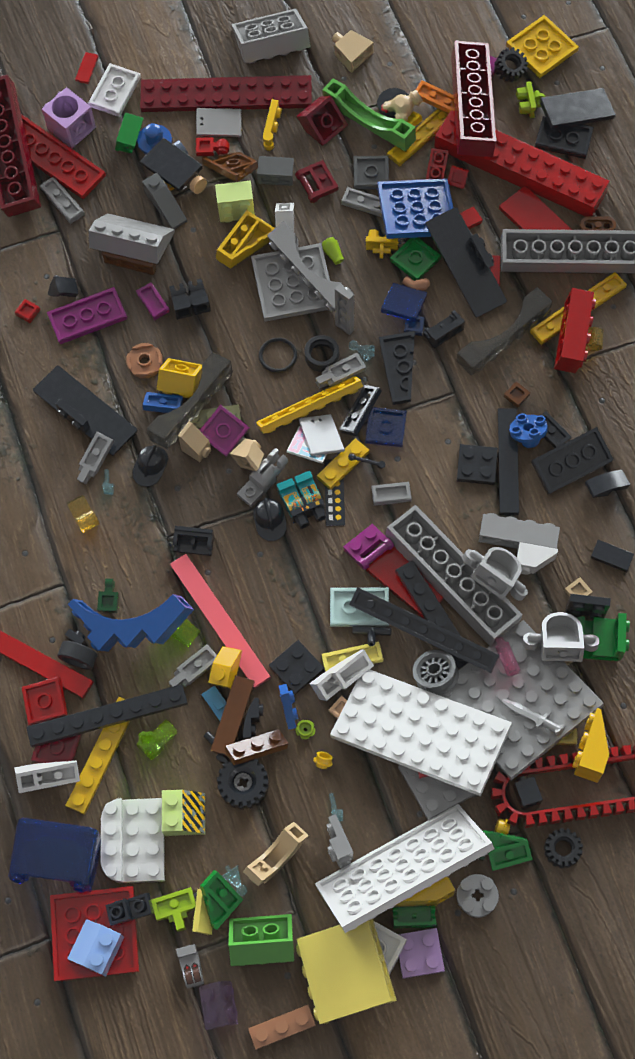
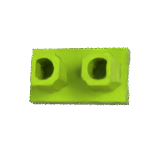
[516,82,545,118]

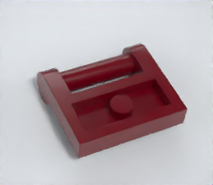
[295,160,338,203]

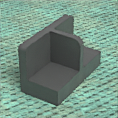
[257,156,294,186]

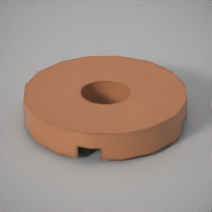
[126,343,163,378]

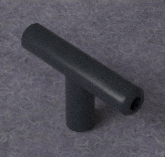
[352,626,392,646]

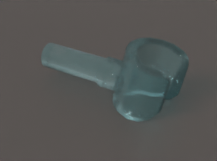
[102,469,115,495]
[329,793,343,821]

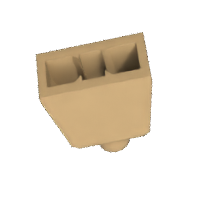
[332,31,374,73]

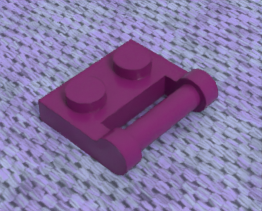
[343,524,394,570]

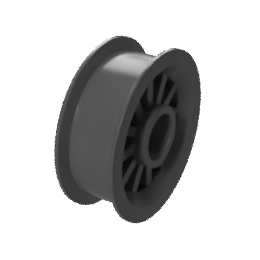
[413,650,459,695]

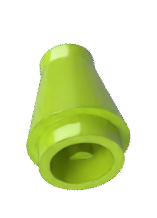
[321,237,344,265]

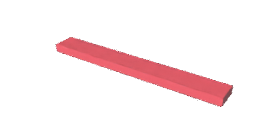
[170,554,271,689]

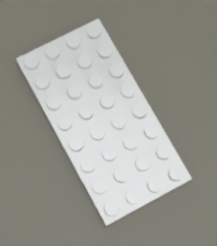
[330,670,512,796]
[315,804,494,933]

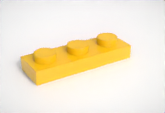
[317,438,369,490]

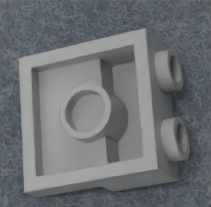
[326,814,353,868]

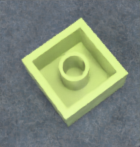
[215,181,255,222]

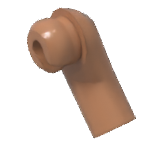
[402,276,430,292]

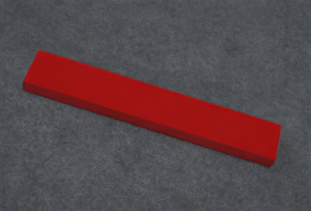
[0,630,94,699]

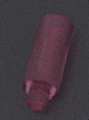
[495,637,521,677]

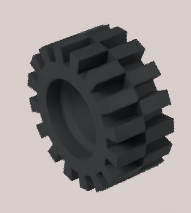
[494,47,528,82]
[544,828,583,868]

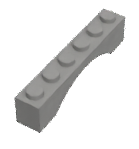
[267,221,355,313]

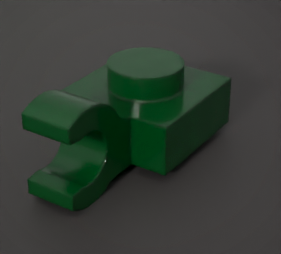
[97,578,119,613]

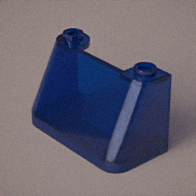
[9,818,101,893]

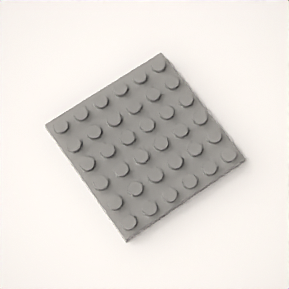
[439,620,604,780]

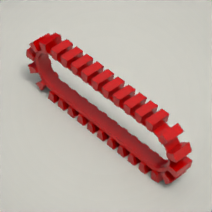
[491,745,635,828]

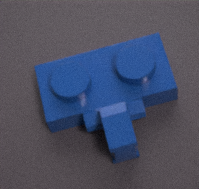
[279,684,298,730]

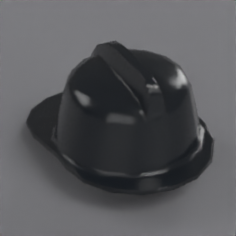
[132,445,168,487]
[253,498,286,541]

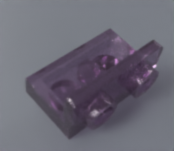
[199,981,238,1030]

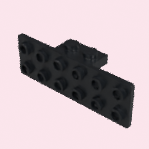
[425,207,507,318]
[33,365,138,456]

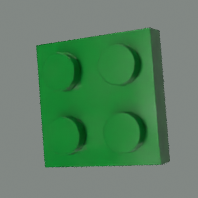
[390,237,441,281]

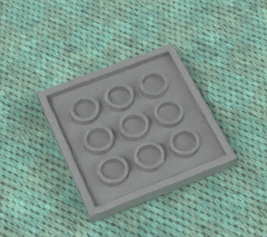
[251,243,330,321]

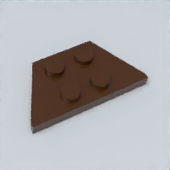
[202,152,258,182]

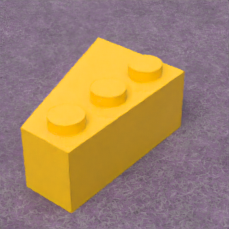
[216,210,275,269]

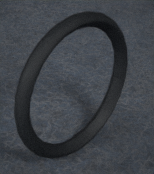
[259,338,297,373]

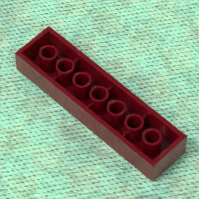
[451,41,496,157]
[0,74,41,217]

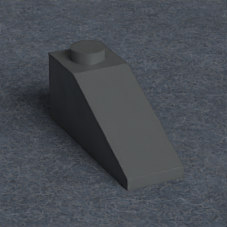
[142,173,187,229]

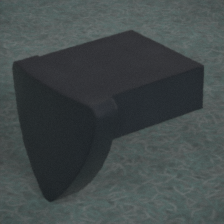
[48,275,79,297]

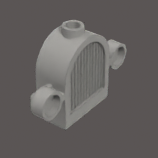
[462,547,528,601]
[523,612,599,662]

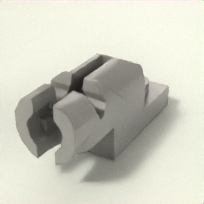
[237,448,288,507]

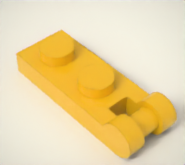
[263,99,282,151]

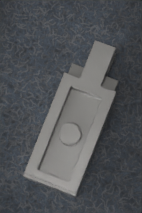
[316,353,366,389]
[77,432,115,484]
[169,644,217,687]

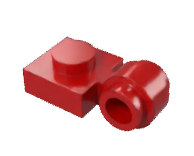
[196,137,230,156]

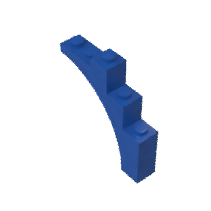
[68,594,194,652]

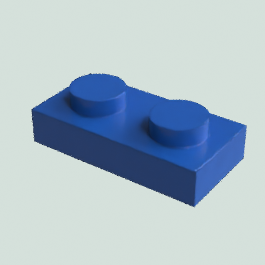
[143,392,183,414]

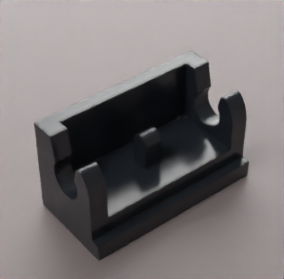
[423,310,465,349]
[173,526,215,556]

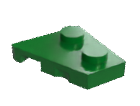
[482,830,532,871]
[200,870,243,930]

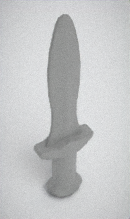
[502,699,563,736]

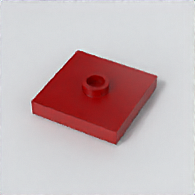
[21,677,68,726]

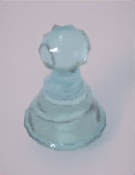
[349,340,375,362]
[222,865,247,896]

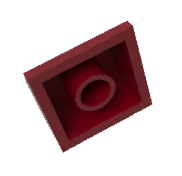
[296,96,348,146]

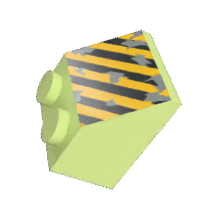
[162,790,205,836]

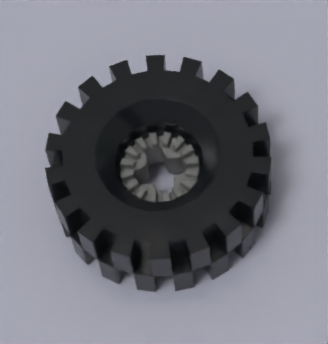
[217,759,269,810]

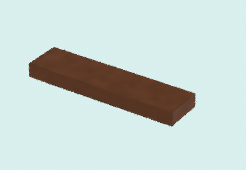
[211,675,255,757]

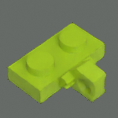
[151,887,196,932]

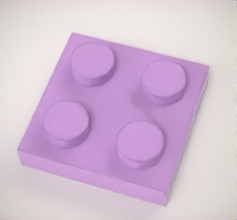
[399,928,445,979]

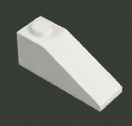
[15,761,80,793]

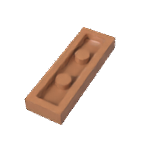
[248,1005,316,1050]

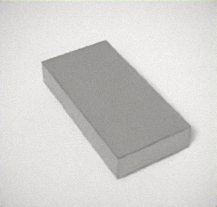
[371,482,412,506]

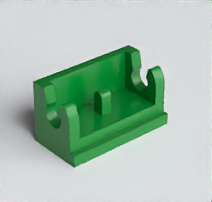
[115,112,144,153]
[393,906,436,929]

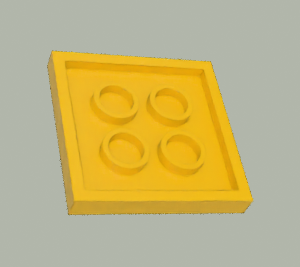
[506,15,579,78]

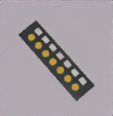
[324,459,345,526]

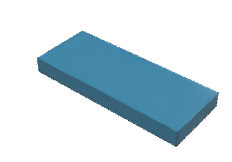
[201,686,226,721]

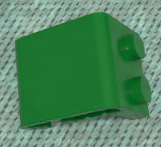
[576,613,630,661]

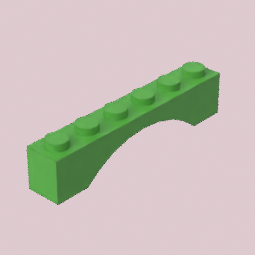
[322,78,416,152]

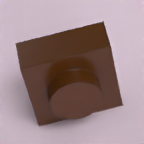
[504,381,530,408]

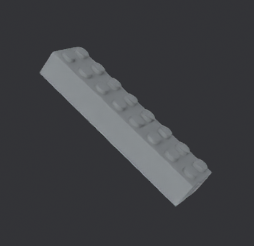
[501,229,635,273]
[385,505,522,647]

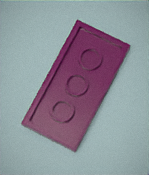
[47,287,127,344]

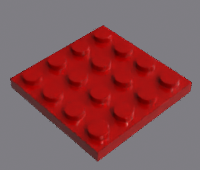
[50,886,140,982]

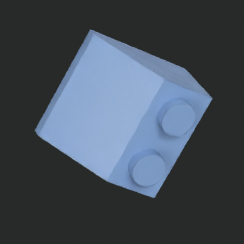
[67,919,124,977]

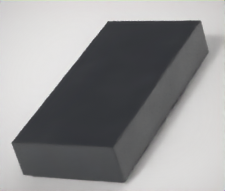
[591,539,634,573]

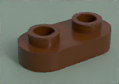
[579,216,616,230]

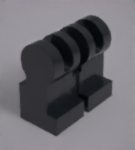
[169,278,211,320]

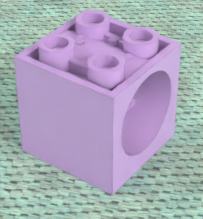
[42,87,96,149]

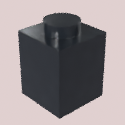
[513,776,543,810]

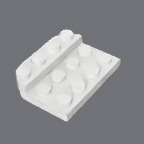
[101,798,165,883]

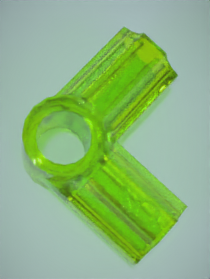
[136,719,178,760]

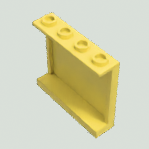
[296,919,397,1024]

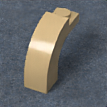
[243,822,309,886]

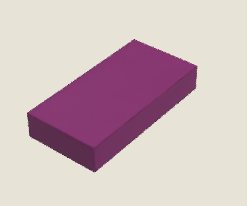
[136,282,170,320]

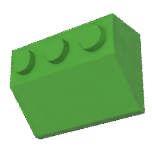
[229,914,294,966]

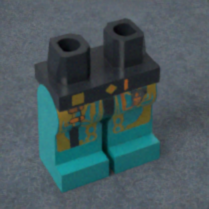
[276,471,326,529]

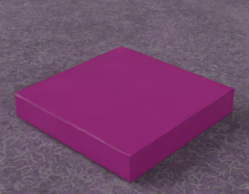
[200,404,250,457]

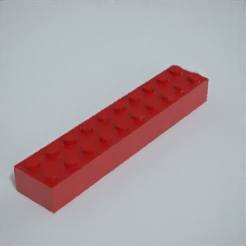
[434,110,609,217]

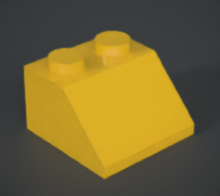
[157,358,204,398]

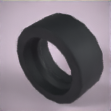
[304,335,339,372]
[57,641,98,670]

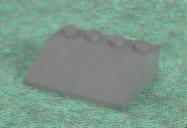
[232,9,310,63]
[89,214,175,264]

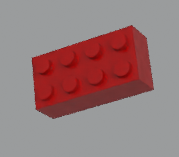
[554,288,596,373]

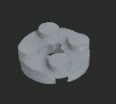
[456,874,499,918]

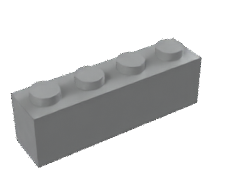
[478,513,560,549]

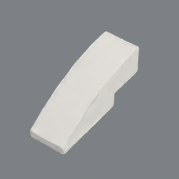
[310,649,374,701]

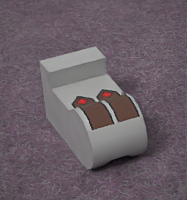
[176,944,204,989]

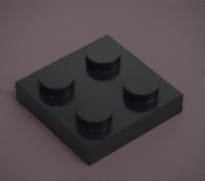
[457,444,498,485]
[565,594,611,619]
[269,640,324,695]

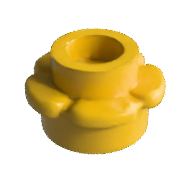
[313,751,333,769]
[494,818,510,835]

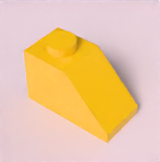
[208,647,242,689]

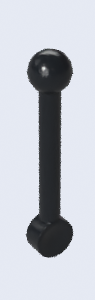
[348,453,385,469]

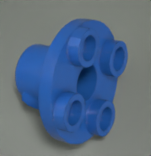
[137,124,172,154]
[509,414,548,448]

